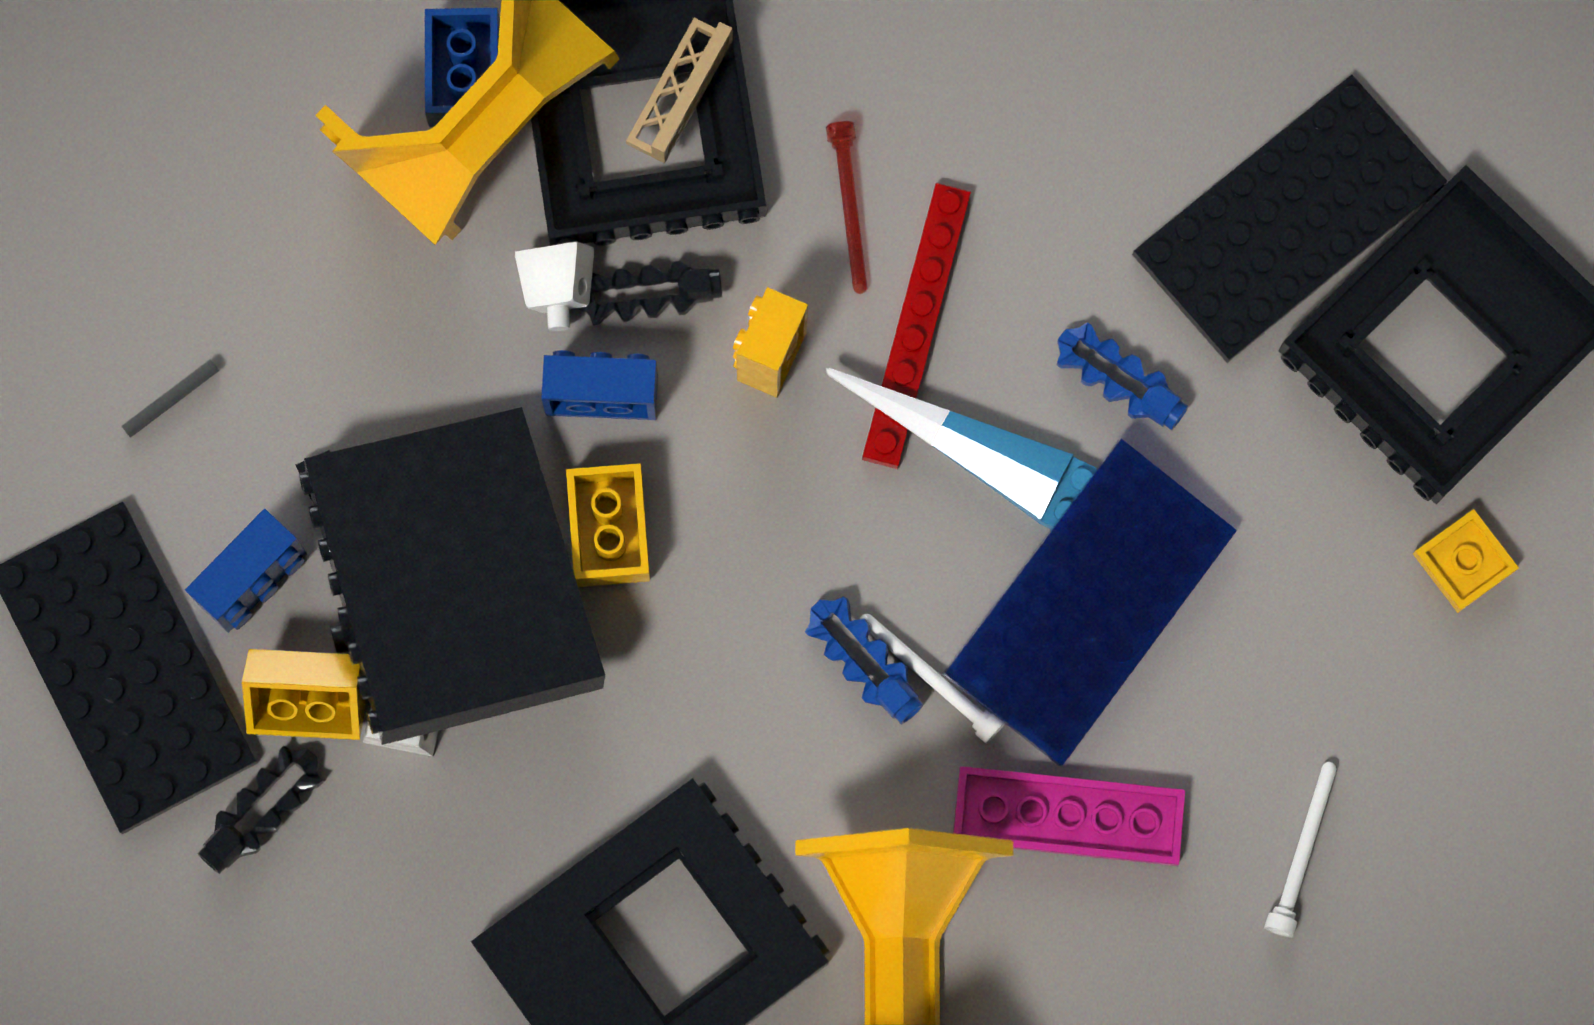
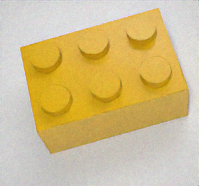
[733,287,808,398]
[566,463,650,587]
[242,649,366,740]

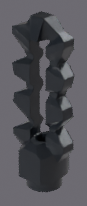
[578,261,723,326]
[197,745,323,874]

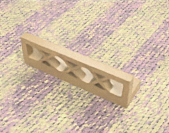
[626,18,733,163]

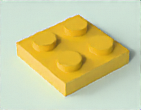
[1413,509,1519,613]

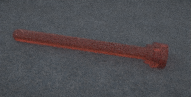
[826,121,867,294]

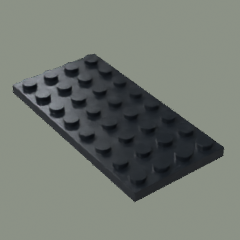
[1132,75,1448,364]
[0,502,258,834]

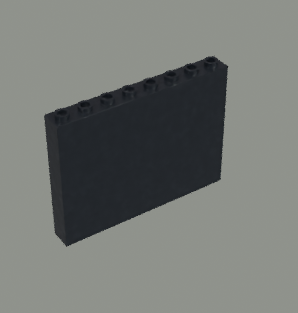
[299,407,606,745]

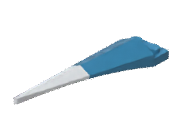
[826,368,1106,540]

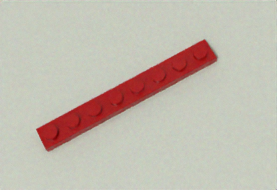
[862,183,971,469]

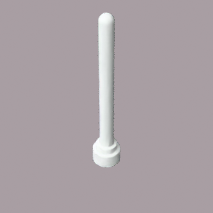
[860,614,1006,744]
[1264,762,1337,938]

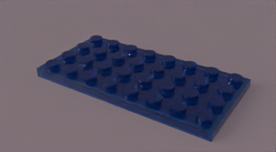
[942,439,1237,766]

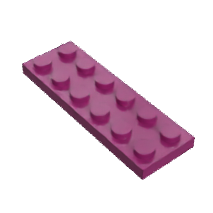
[953,766,1185,866]

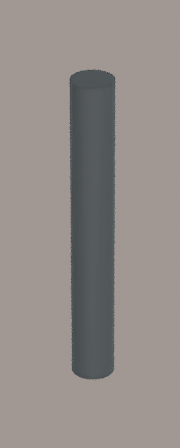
[122,359,219,438]

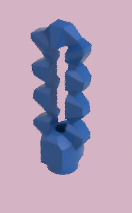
[1057,322,1189,430]
[805,596,924,724]

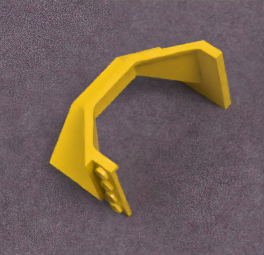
[315,0,619,245]
[795,828,1013,1025]

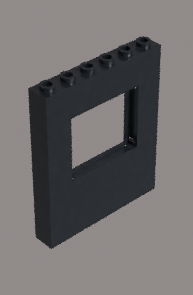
[531,0,766,246]
[1278,165,1594,504]
[471,778,830,1025]

